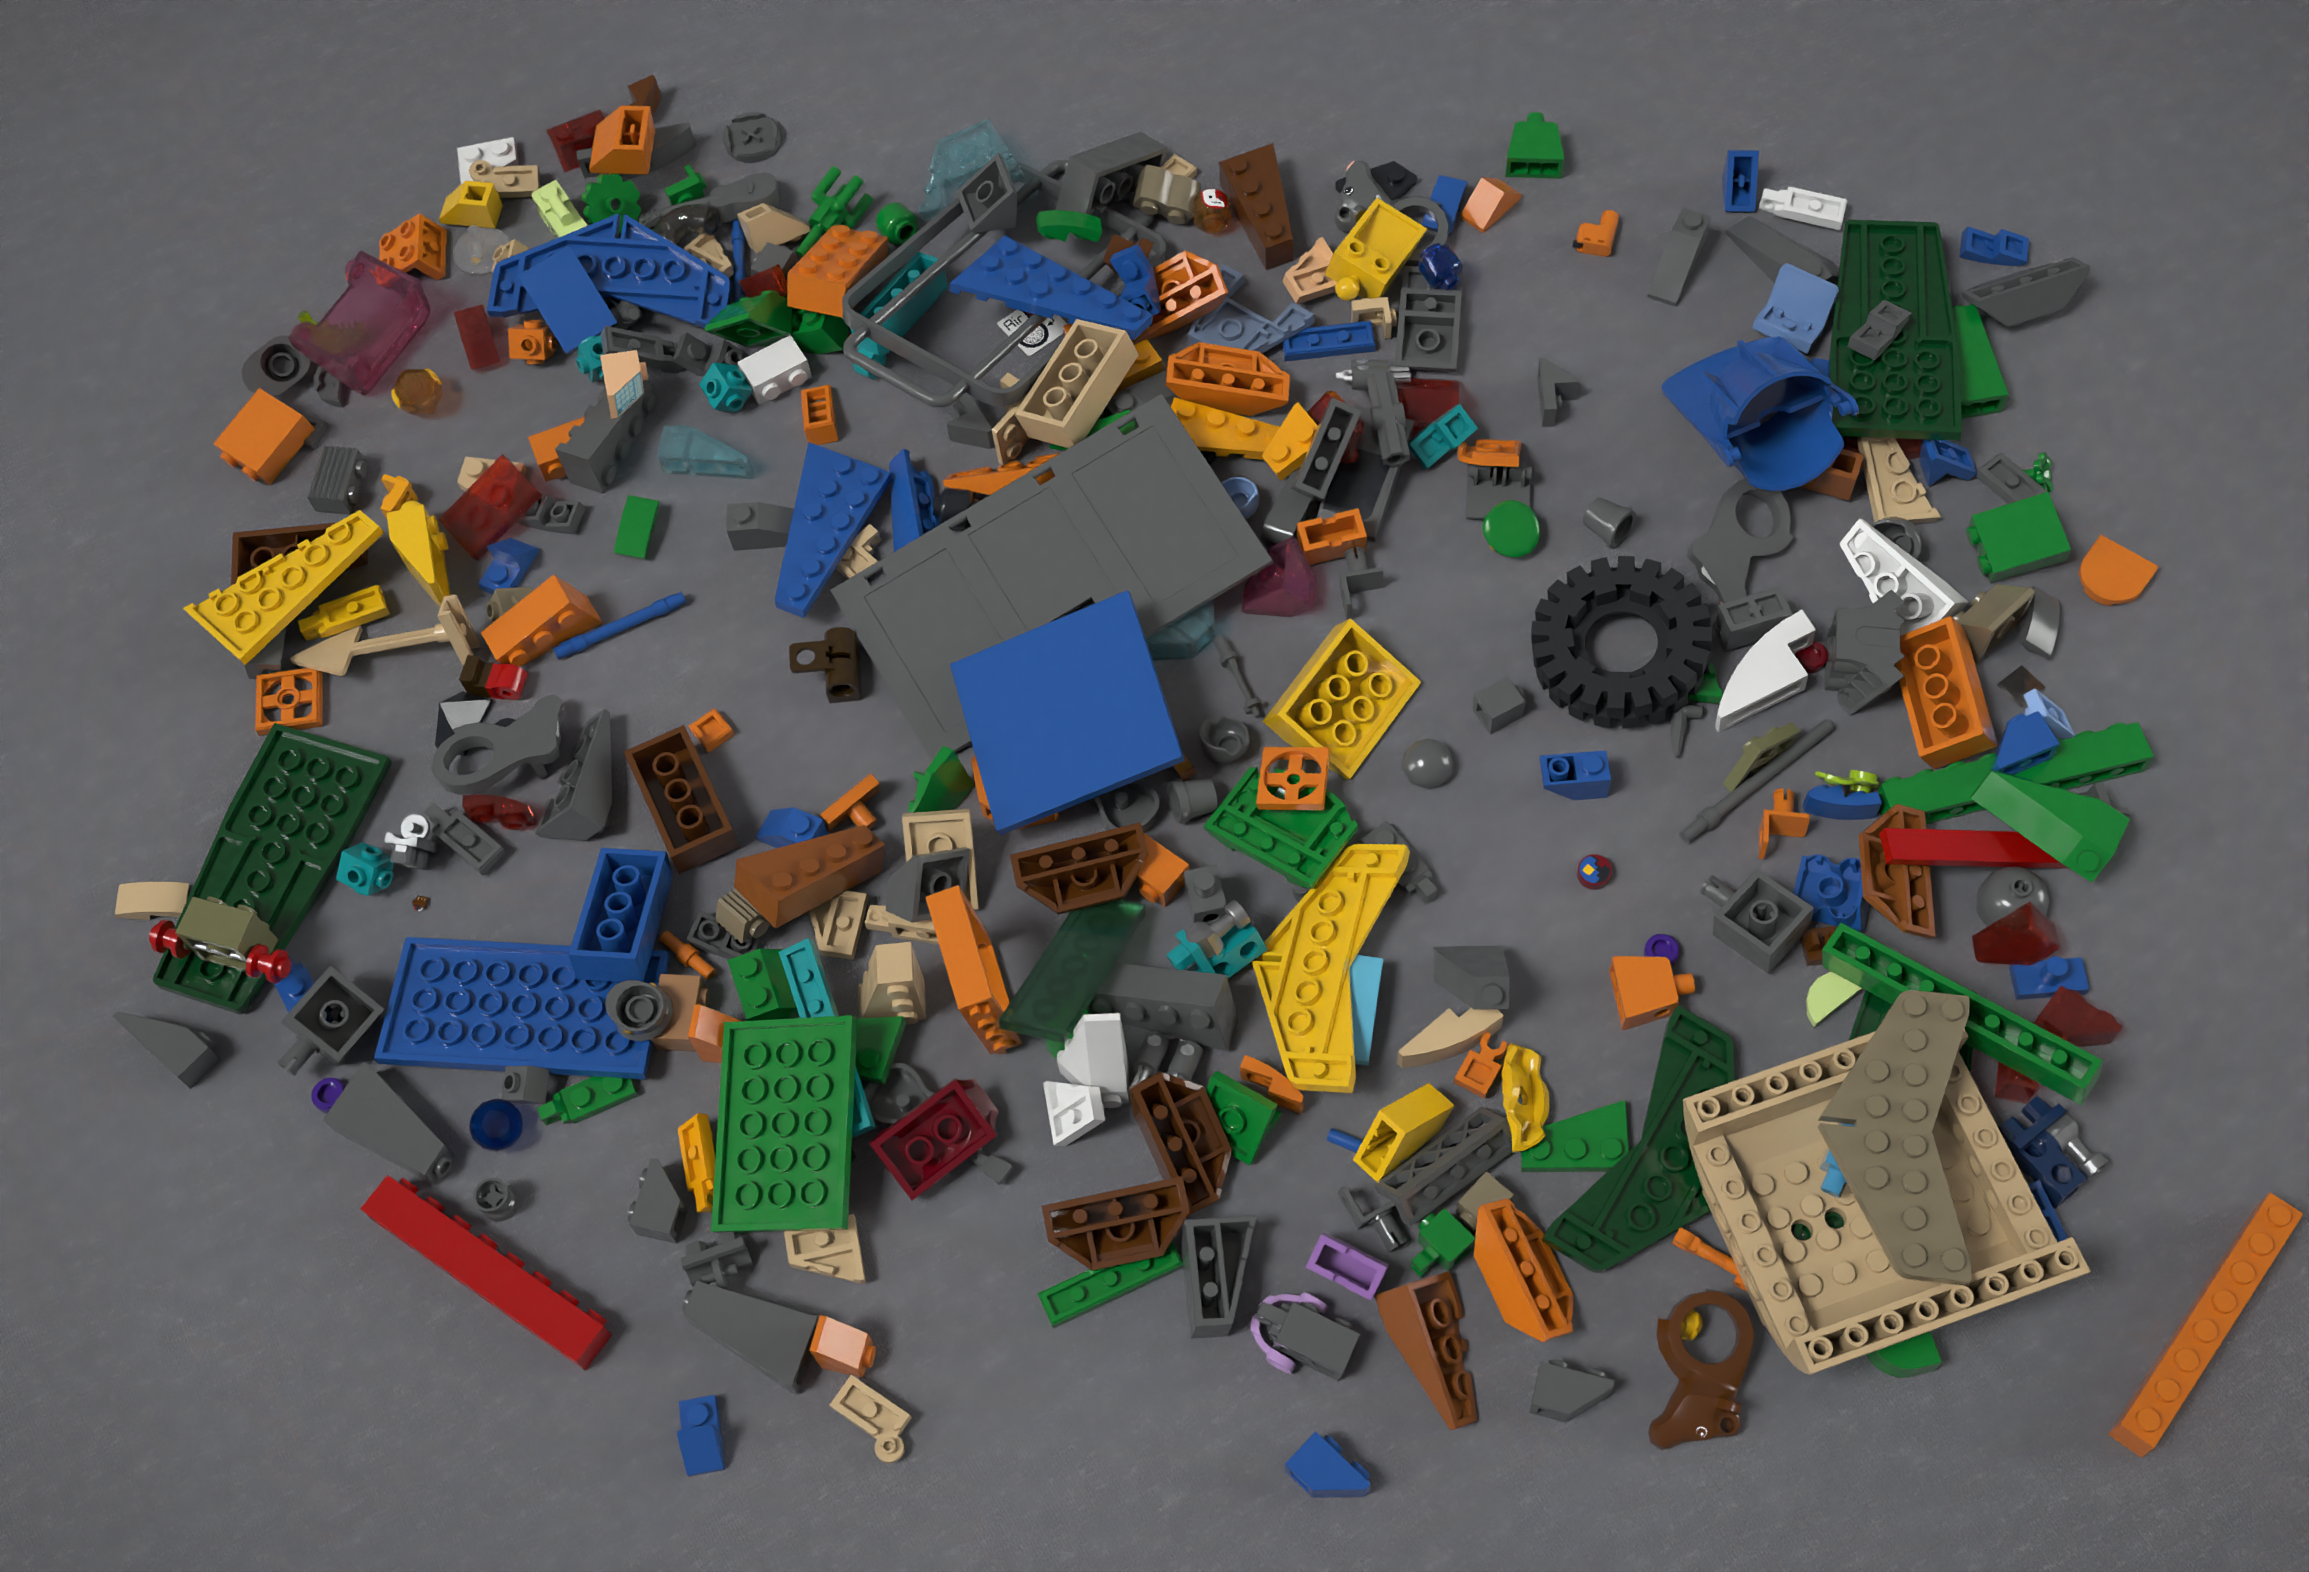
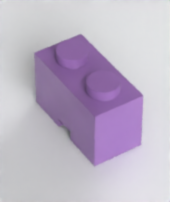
[1306,1232,1389,1301]

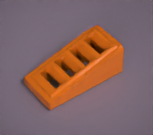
[801,385,838,445]

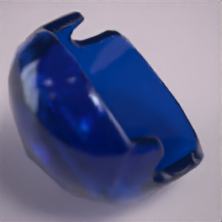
[469,1098,523,1152]

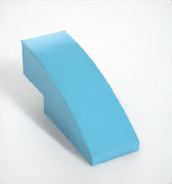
[1350,955,1383,1066]

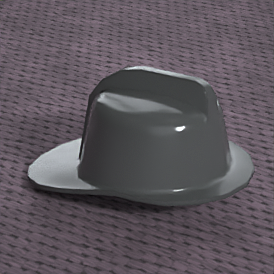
[241,335,311,397]

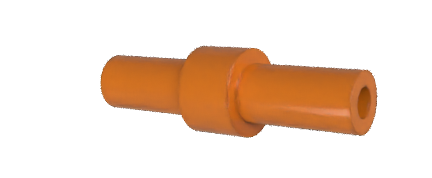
[659,930,717,980]

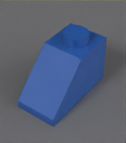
[1991,711,2060,775]
[755,807,828,848]

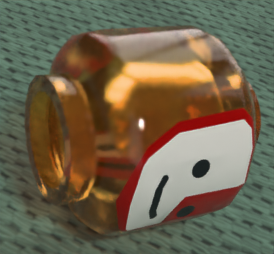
[1193,189,1231,234]

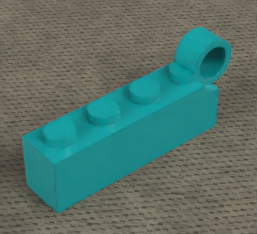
[851,251,948,379]

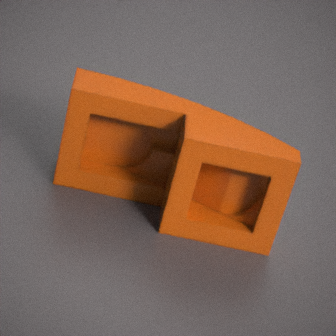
[1240,1055,1304,1114]

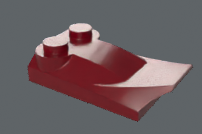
[869,1078,999,1200]

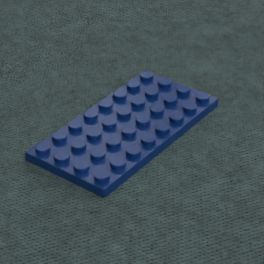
[374,937,671,1080]

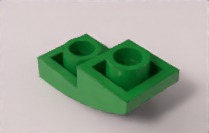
[1036,210,1102,243]
[613,495,660,560]

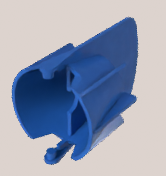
[1661,336,1859,491]

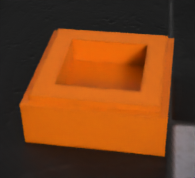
[688,708,735,753]

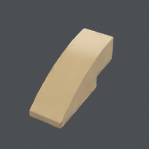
[1397,1008,1504,1068]

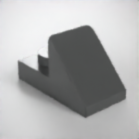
[1537,358,1579,427]
[946,393,995,449]

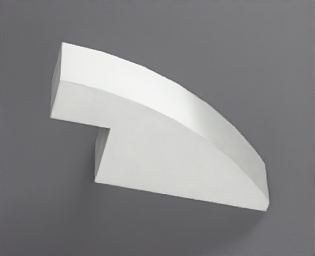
[1715,610,1816,733]

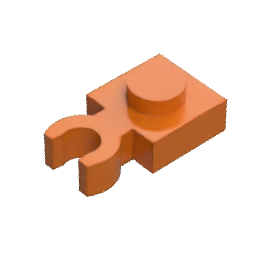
[1454,1032,1507,1099]

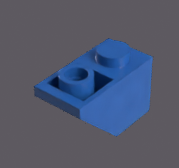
[1539,750,1611,801]
[1285,1431,1371,1498]

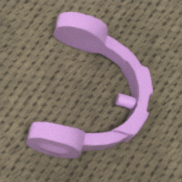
[1251,1293,1328,1374]

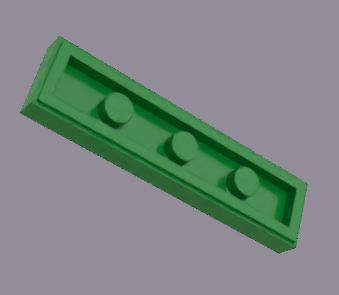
[1037,1242,1184,1329]

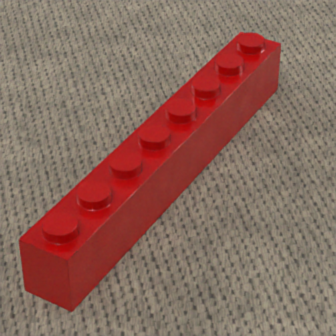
[360,1175,612,1371]

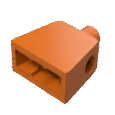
[1609,956,1695,1030]

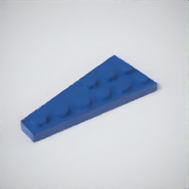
[950,235,1153,340]
[774,442,892,618]

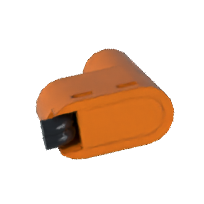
[1572,210,1619,257]

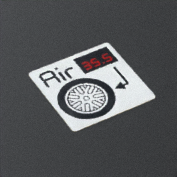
[997,310,1067,356]

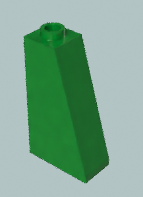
[1952,304,2009,419]

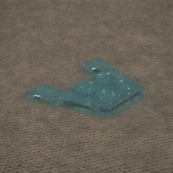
[918,119,1025,220]

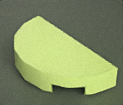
[1806,972,1863,1028]

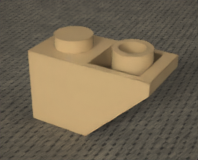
[737,203,811,254]

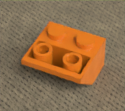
[589,106,655,175]

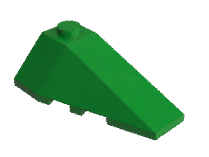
[1971,769,2130,883]

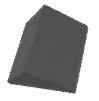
[956,153,1017,233]

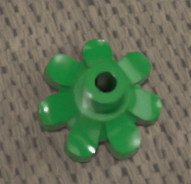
[2023,452,2053,492]

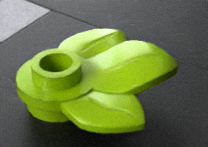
[1815,770,1879,793]

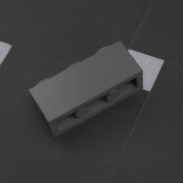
[1291,398,1362,501]

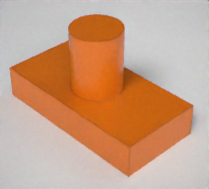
[820,773,879,832]

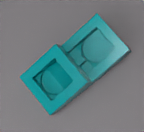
[1408,404,1478,469]

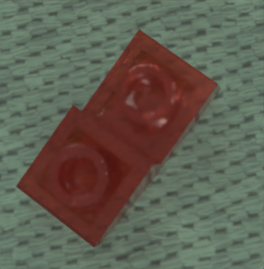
[739,264,787,298]
[462,794,536,830]

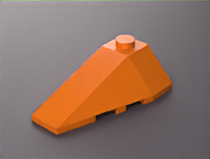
[943,452,1062,495]

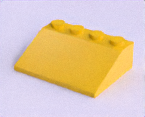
[1262,618,1421,780]

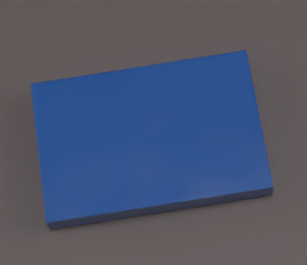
[518,245,619,355]

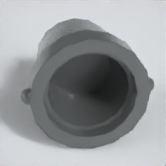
[1583,497,1636,548]
[1168,778,1217,823]

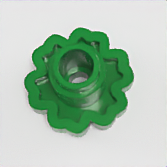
[582,173,641,233]

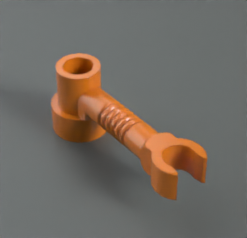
[1672,1228,1748,1292]

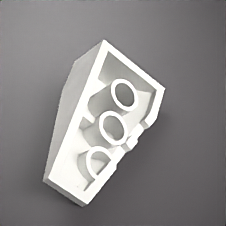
[1839,519,1968,636]

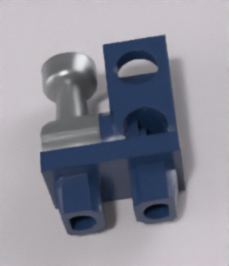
[1999,1096,2109,1209]

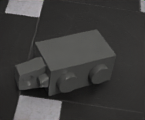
[1255,1302,1360,1381]

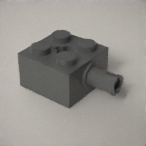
[1700,869,1814,974]
[277,966,384,1076]

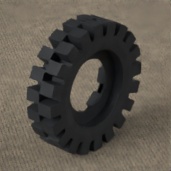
[1531,556,1712,729]

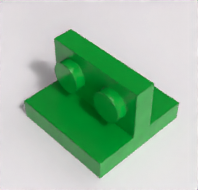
[1205,1071,1282,1166]

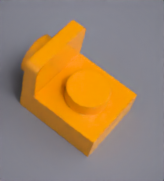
[380,474,419,519]

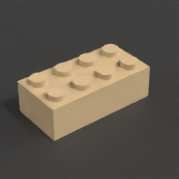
[1015,319,1139,448]

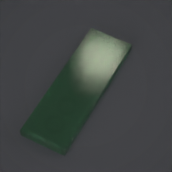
[999,900,1146,1043]

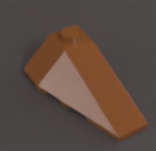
[1374,1271,1477,1431]

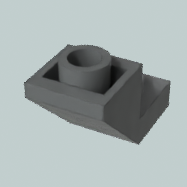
[672,332,749,377]

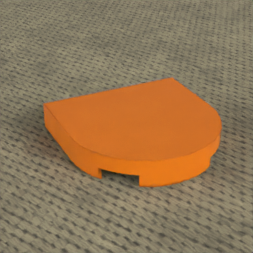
[1457,439,1522,467]
[2078,534,2159,606]

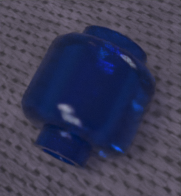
[1418,243,1463,290]

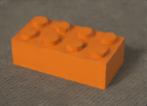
[787,225,888,318]
[1895,616,1998,769]

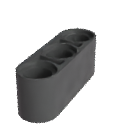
[1261,467,1318,550]

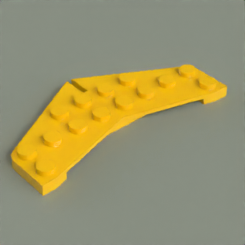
[1252,844,1410,1093]

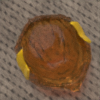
[391,368,443,415]

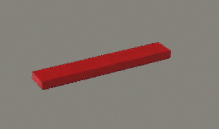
[1879,828,2068,869]

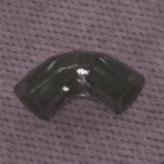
[652,204,720,246]

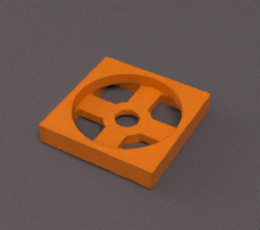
[255,668,323,736]
[1256,747,1330,810]

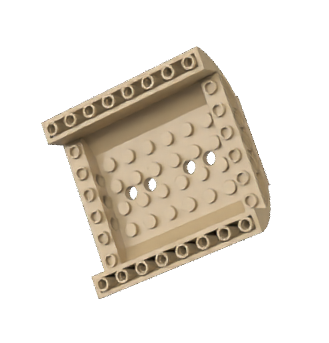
[1683,1029,2091,1375]

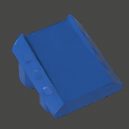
[1793,854,1870,932]

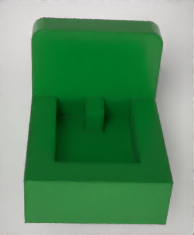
[664,164,707,206]

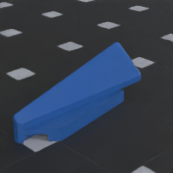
[889,448,940,552]

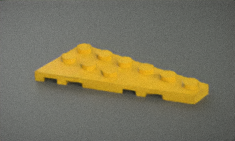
[183,510,384,665]

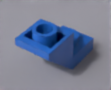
[1110,244,1161,315]

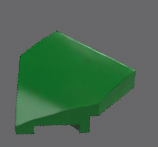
[908,746,974,813]

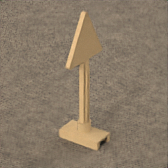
[290,594,481,676]

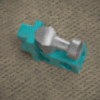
[1166,900,1268,979]

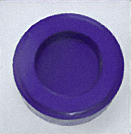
[1643,934,1680,967]
[311,1077,346,1114]

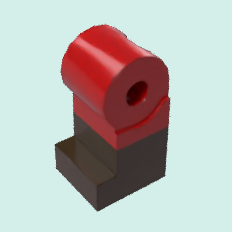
[459,655,528,700]

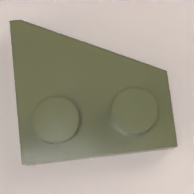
[1723,722,1800,792]

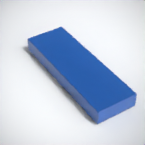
[1282,321,1375,362]

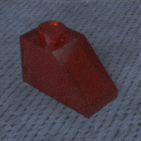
[1971,902,2060,966]

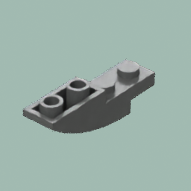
[576,122,696,180]

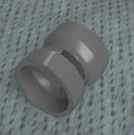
[473,1178,517,1222]

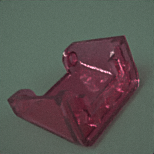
[288,251,431,395]

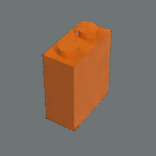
[213,388,315,485]

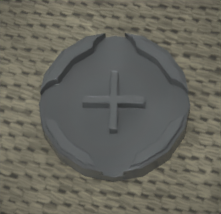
[723,112,781,163]

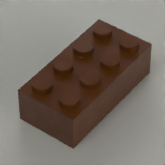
[624,725,740,874]

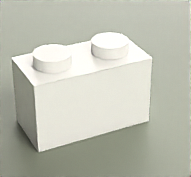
[737,335,812,405]

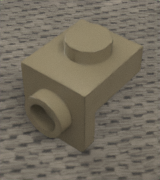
[486,587,533,622]

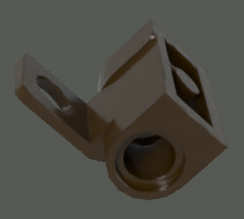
[789,627,861,704]

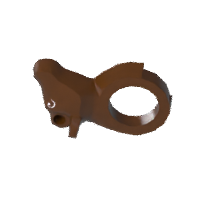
[1648,1289,1754,1450]

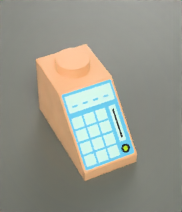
[600,350,648,419]

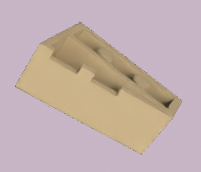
[857,942,926,1025]

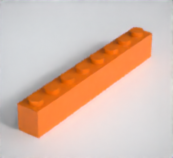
[2108,1192,2303,1458]

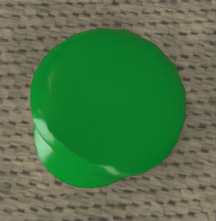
[1482,500,1540,557]

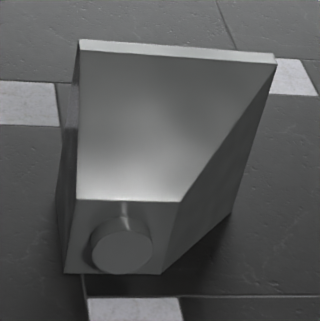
[886,847,970,923]

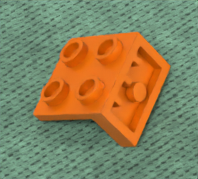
[378,213,447,286]

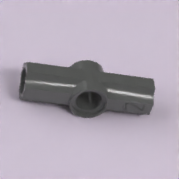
[1367,371,1410,467]

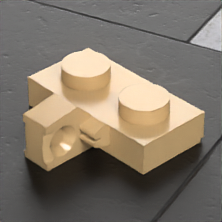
[836,524,882,579]

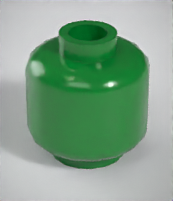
[876,202,919,246]

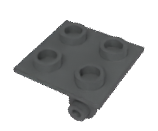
[1466,463,1532,519]

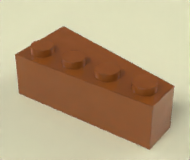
[734,825,885,929]

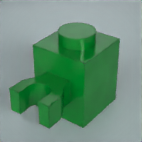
[1410,1208,1475,1278]

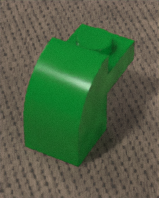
[1866,1331,1942,1378]

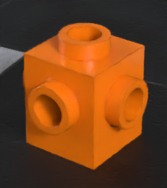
[508,320,557,364]

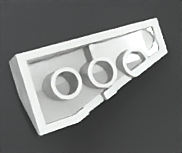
[1057,1013,1129,1108]

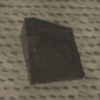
[1997,665,2046,708]

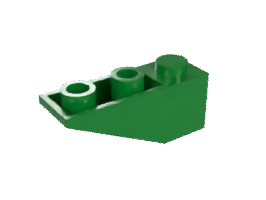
[756,310,850,354]

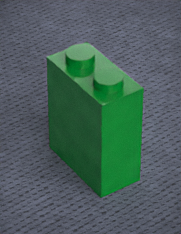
[1966,492,2071,584]

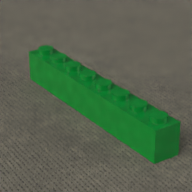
[1878,722,2154,825]
[1822,923,2103,1106]

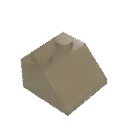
[1954,584,2035,664]

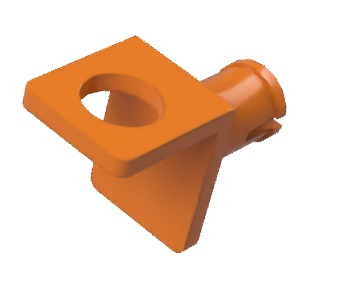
[1758,788,1810,860]

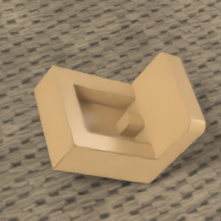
[1351,297,1397,339]

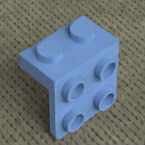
[1752,263,1839,354]

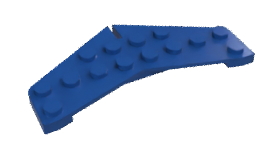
[487,214,732,328]

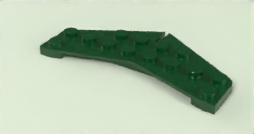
[1541,1005,1734,1273]

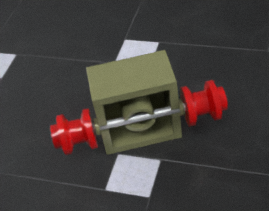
[149,897,291,984]

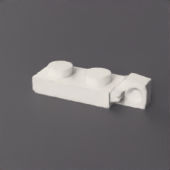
[1759,186,1847,230]

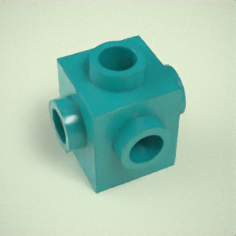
[575,335,604,383]
[699,362,753,412]
[336,842,394,896]

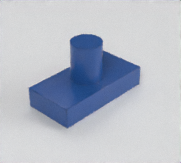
[2009,956,2089,1000]

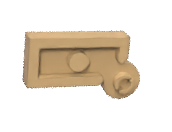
[469,160,540,198]
[829,1375,911,1464]

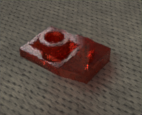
[454,304,501,370]

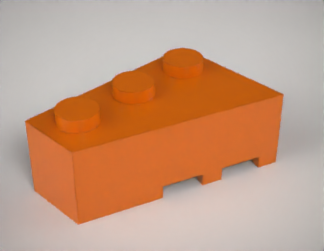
[480,574,603,667]

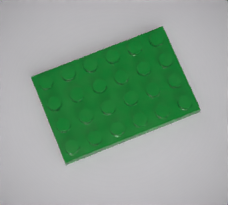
[711,1015,858,1234]

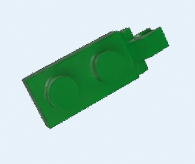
[537,1076,638,1126]

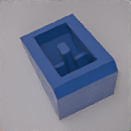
[1722,150,1759,212]

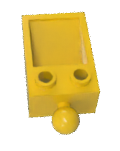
[1325,198,1427,301]
[386,500,451,607]

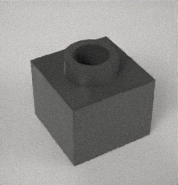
[501,1065,549,1104]

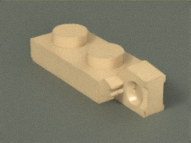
[865,905,939,945]

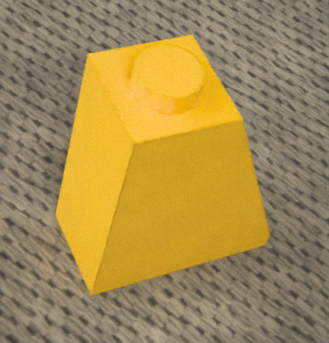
[1353,1083,1455,1182]

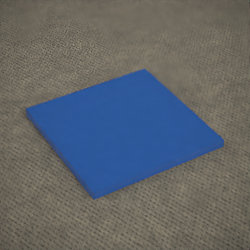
[950,590,1185,835]

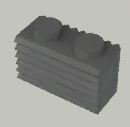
[307,445,368,514]

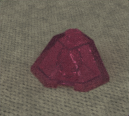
[1242,537,1316,617]

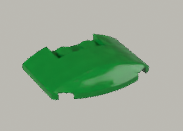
[1203,767,1359,889]

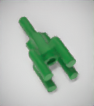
[795,166,874,258]

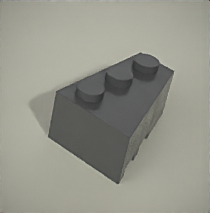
[1180,1216,1257,1338]

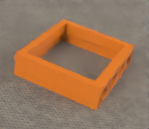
[925,885,1022,1055]

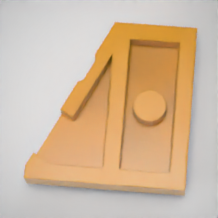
[1262,402,1318,481]

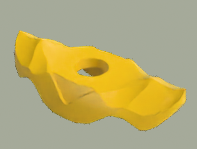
[1501,1043,1550,1153]

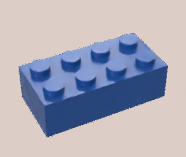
[568,848,673,982]

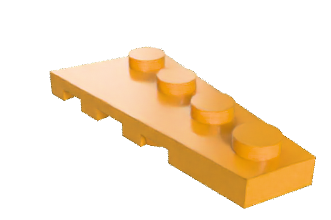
[1171,397,1280,460]

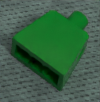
[1505,112,1564,179]

